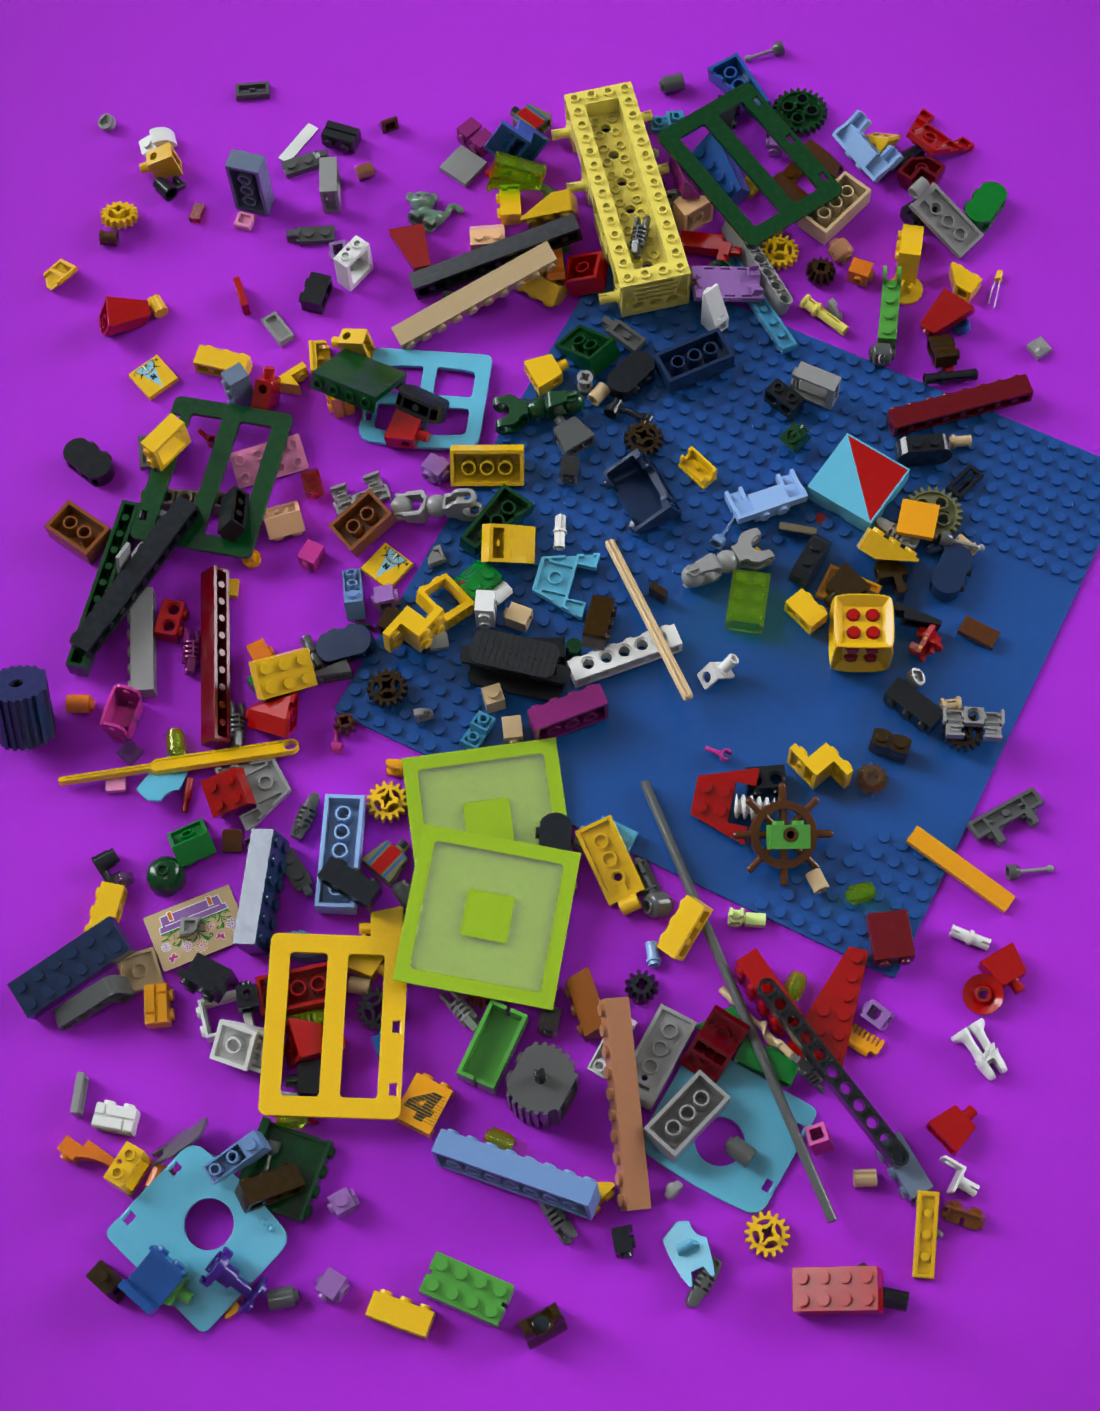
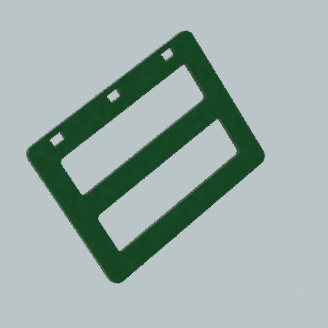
[657,82,842,248]
[130,396,293,559]

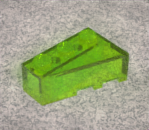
[486,151,546,191]

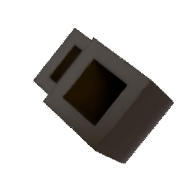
[873,560,909,601]

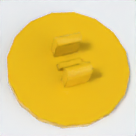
[892,277,923,305]

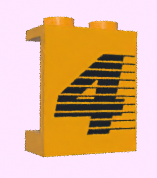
[395,1073,454,1139]

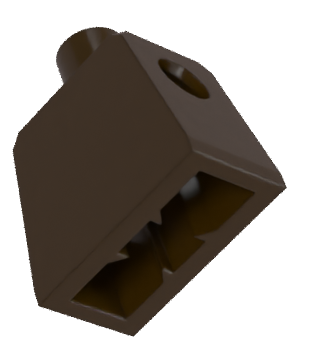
[823,562,871,608]
[86,1260,126,1304]

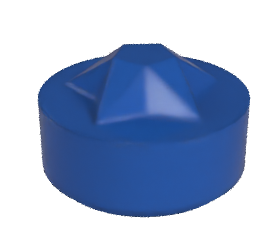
[952,319,971,336]

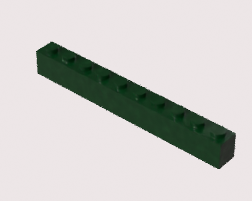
[65,500,143,677]

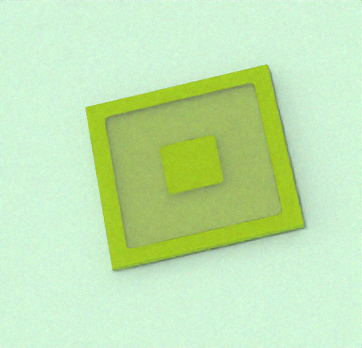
[401,737,578,889]
[392,824,581,1011]

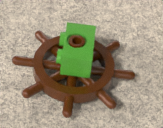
[732,783,834,886]

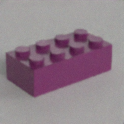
[527,683,608,740]

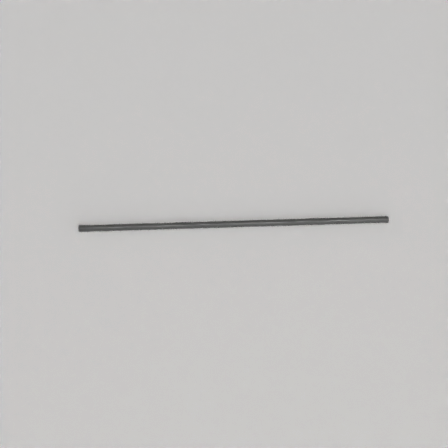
[640,780,838,1224]

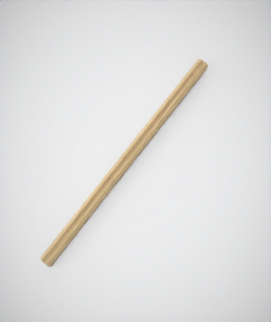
[605,539,693,701]

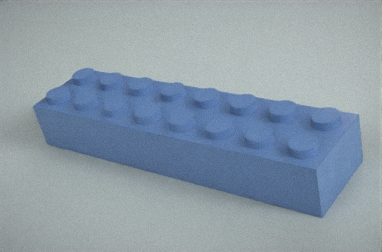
[431,1128,601,1220]

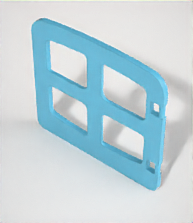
[359,348,492,450]

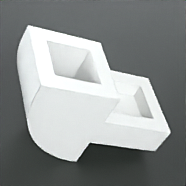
[138,127,178,158]

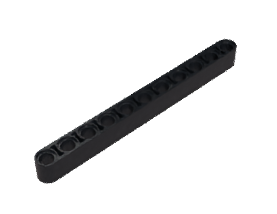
[756,978,910,1168]

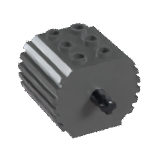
[505,1042,579,1129]

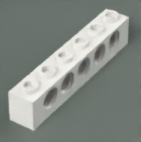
[567,624,683,688]

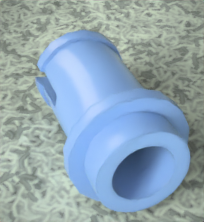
[645,941,662,968]

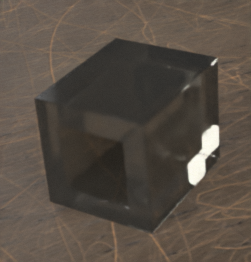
[559,454,581,485]
[537,1007,563,1038]

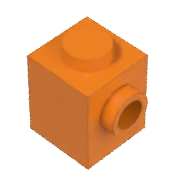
[846,257,875,287]
[246,638,275,661]

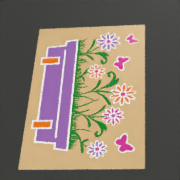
[143,884,238,972]

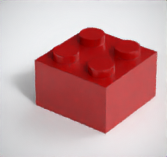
[564,251,609,297]
[200,767,256,818]

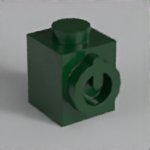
[779,422,811,453]

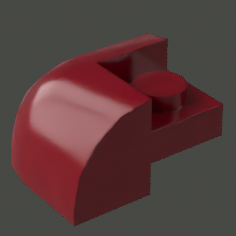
[897,155,946,191]

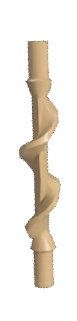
[718,986,795,1059]

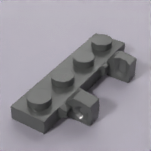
[966,787,1044,848]

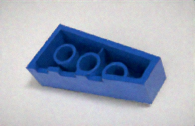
[708,53,770,120]
[691,132,751,205]

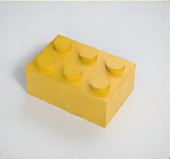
[248,648,318,700]

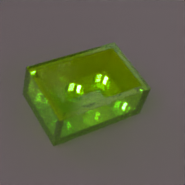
[725,569,771,634]

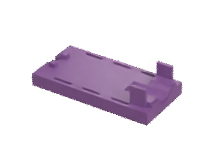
[690,265,764,302]

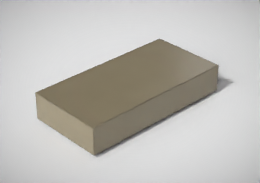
[779,522,817,535]

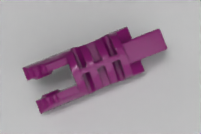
[182,628,200,676]

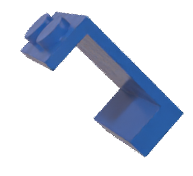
[117,1245,188,1315]

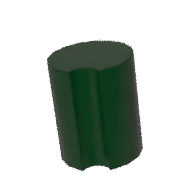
[566,638,582,660]

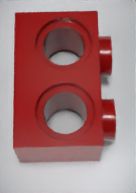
[153,598,190,643]

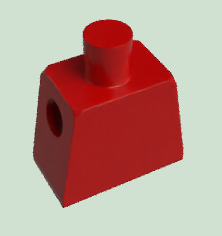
[251,366,281,410]
[384,408,431,449]
[978,942,1027,995]
[926,1105,978,1157]

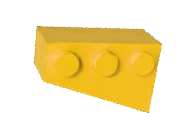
[894,224,924,285]

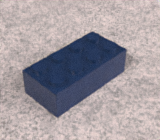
[654,327,735,394]

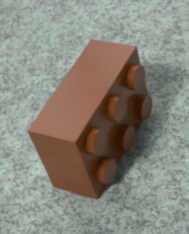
[328,489,398,557]
[44,499,111,565]

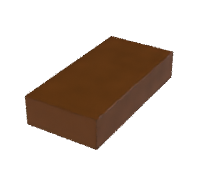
[957,615,1001,650]

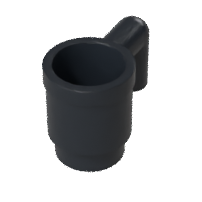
[153,176,186,201]
[91,848,123,883]

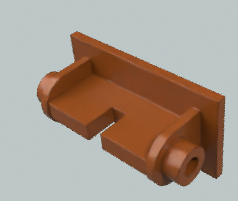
[940,1200,986,1231]

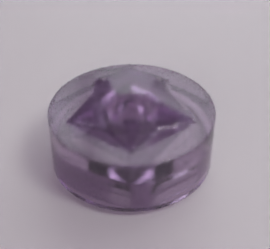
[114,872,135,888]

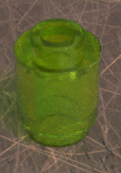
[166,728,186,756]
[845,881,876,906]
[784,970,807,1002]
[275,1117,308,1129]
[483,1126,516,1150]

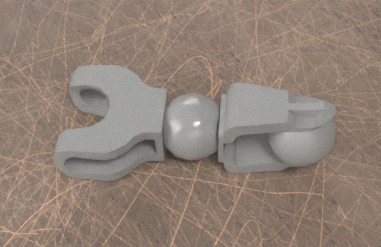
[390,488,484,523]
[681,528,775,588]

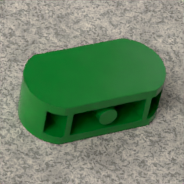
[963,181,1007,232]

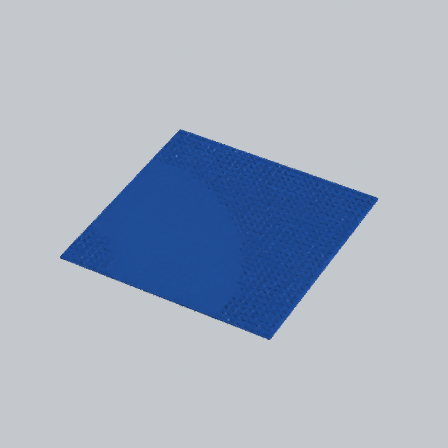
[335,264,1100,978]

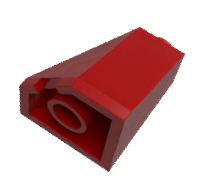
[389,223,431,271]
[919,288,976,336]
[99,296,152,336]
[245,691,299,738]
[284,1018,346,1070]

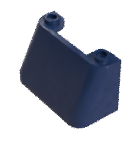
[602,448,682,534]

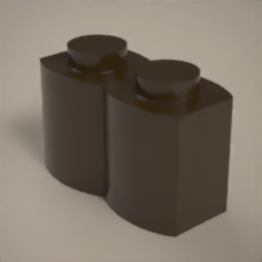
[927,334,960,368]
[868,728,912,762]

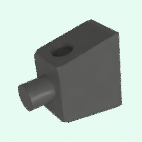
[553,415,595,460]

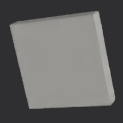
[439,145,488,188]

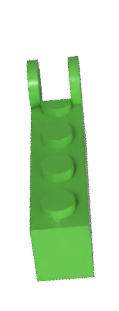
[878,266,902,350]

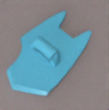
[136,755,188,802]
[663,1221,715,1288]

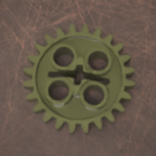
[908,486,963,543]

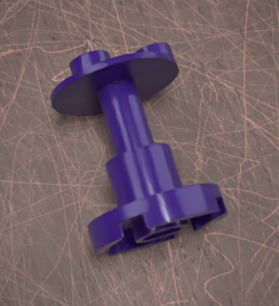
[199,1246,268,1314]

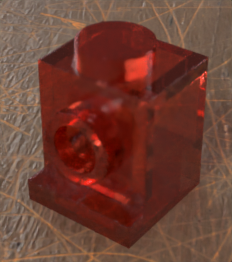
[300,468,325,500]

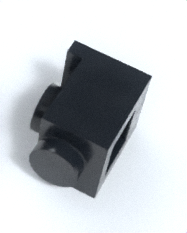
[236,981,259,1014]
[611,1224,636,1259]

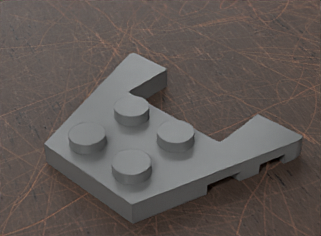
[214,758,292,833]

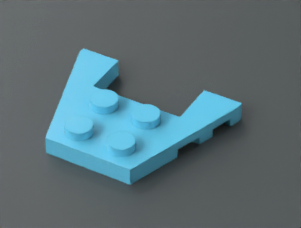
[532,553,600,620]

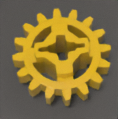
[100,201,139,230]
[761,234,799,271]
[366,781,407,823]
[744,1211,790,1259]

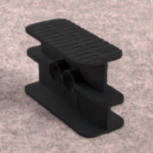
[460,628,571,702]

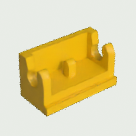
[308,340,331,375]
[678,446,717,490]

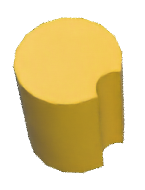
[148,294,168,318]

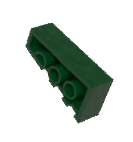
[459,484,534,557]

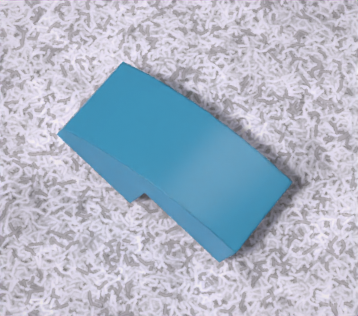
[648,110,684,134]
[459,710,496,749]

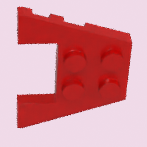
[906,108,975,156]
[690,768,760,844]

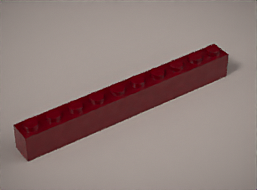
[201,565,231,749]

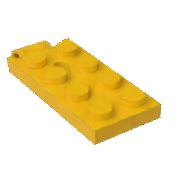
[575,815,646,916]

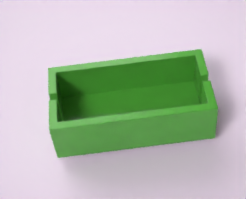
[456,999,529,1095]
[419,1251,515,1329]

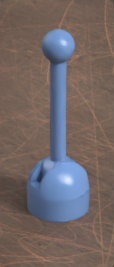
[709,514,736,550]

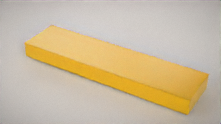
[912,1190,940,1279]

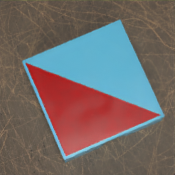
[806,433,910,532]

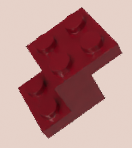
[679,1005,751,1083]

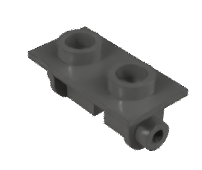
[633,857,662,899]

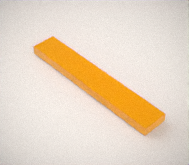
[905,825,1016,913]

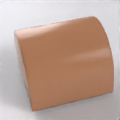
[354,162,375,180]

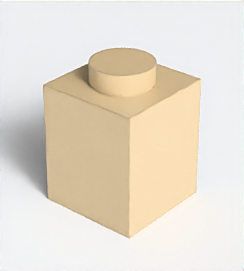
[503,602,533,633]
[481,683,506,714]
[501,715,524,744]

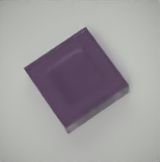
[116,739,144,766]

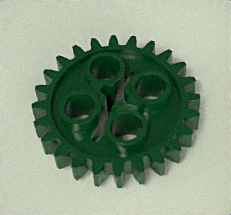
[772,87,828,137]

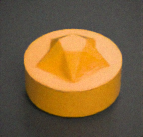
[242,550,261,569]

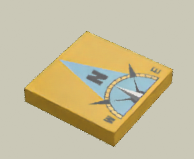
[128,355,179,401]
[361,542,414,587]

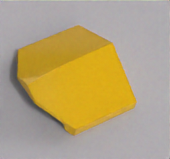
[43,259,78,291]

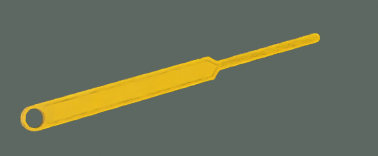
[58,739,300,786]

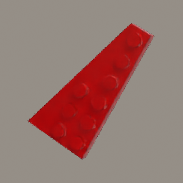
[782,946,869,1067]

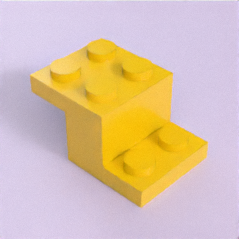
[382,605,445,653]
[787,743,853,790]

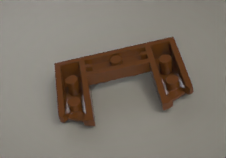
[773,139,843,202]

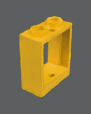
[140,413,192,472]
[415,573,475,632]
[103,1141,154,1198]

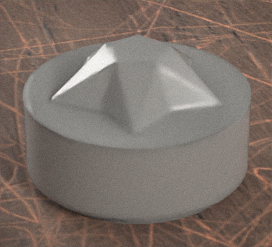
[98,113,116,132]
[906,668,925,688]
[664,1180,684,1200]

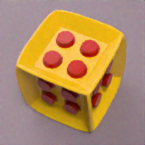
[828,594,894,672]

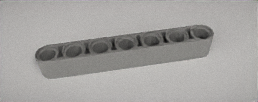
[721,220,793,316]

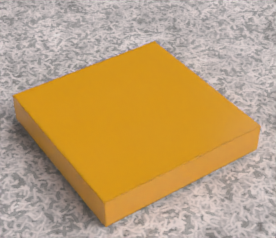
[896,499,940,541]

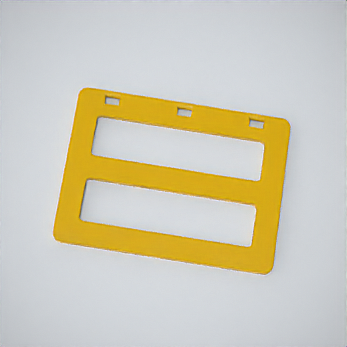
[258,933,407,1120]

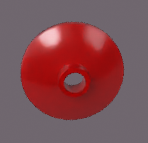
[963,974,1004,1015]

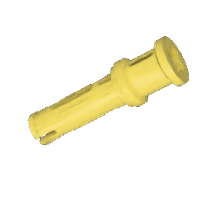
[799,294,849,336]

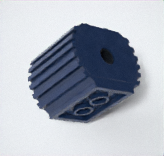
[0,665,56,751]

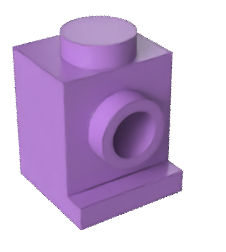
[766,133,783,157]
[860,999,895,1031]

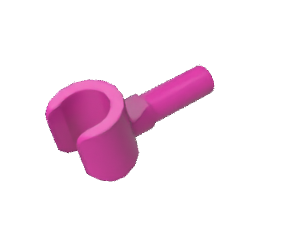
[331,729,343,754]
[705,746,732,762]

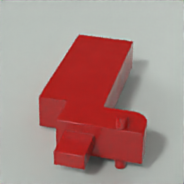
[680,230,743,262]

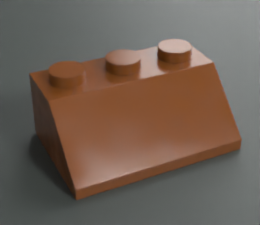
[563,967,601,1042]

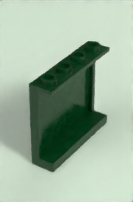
[310,349,407,413]
[239,1117,336,1224]

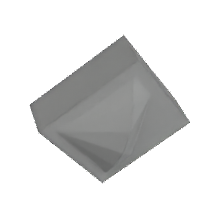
[1026,336,1052,360]

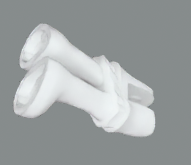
[950,1018,1008,1081]

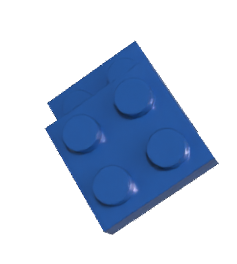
[484,119,549,167]

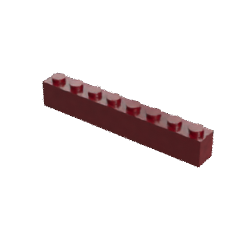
[886,374,1034,437]

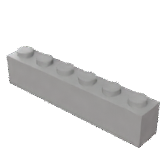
[127,587,157,698]

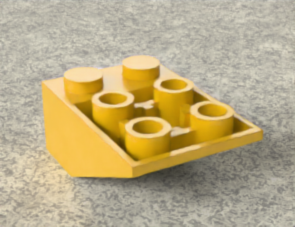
[520,189,579,228]
[481,523,536,564]
[856,526,919,562]

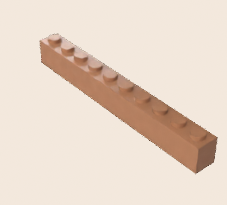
[597,997,651,1211]

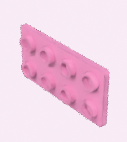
[230,434,309,489]

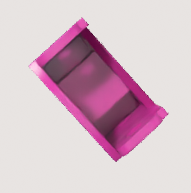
[99,684,143,742]

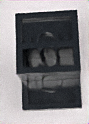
[177,953,239,1004]

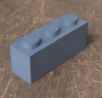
[221,362,253,407]
[876,1131,933,1203]

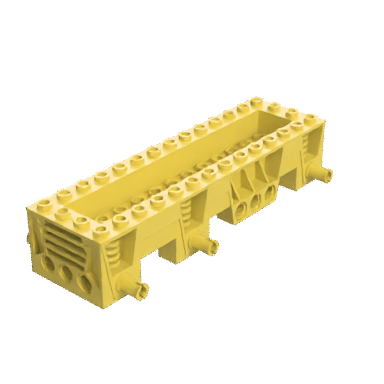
[551,81,695,317]

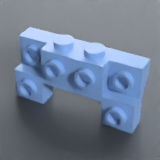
[832,110,904,183]
[724,469,808,524]

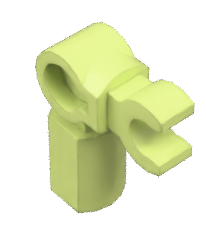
[727,907,766,928]

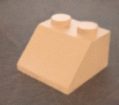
[673,195,714,233]
[469,224,505,251]
[264,501,306,541]

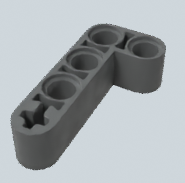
[52,975,135,1031]

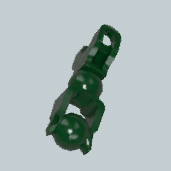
[492,390,585,435]

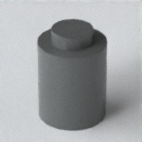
[658,73,685,94]
[724,1136,757,1168]
[267,1285,300,1312]

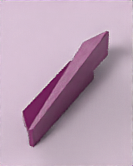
[669,156,700,199]

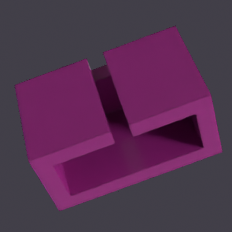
[457,116,492,158]

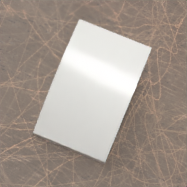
[210,1019,264,1074]

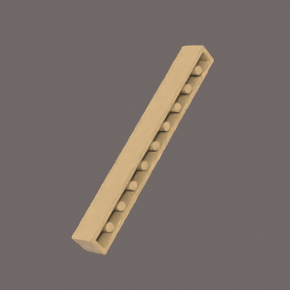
[391,241,558,350]

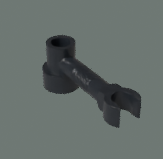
[604,397,653,425]

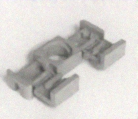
[330,470,392,516]
[942,705,1005,742]

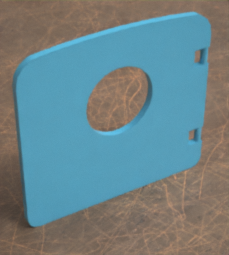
[644,1060,816,1214]
[107,1145,287,1332]

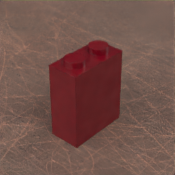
[865,909,916,968]

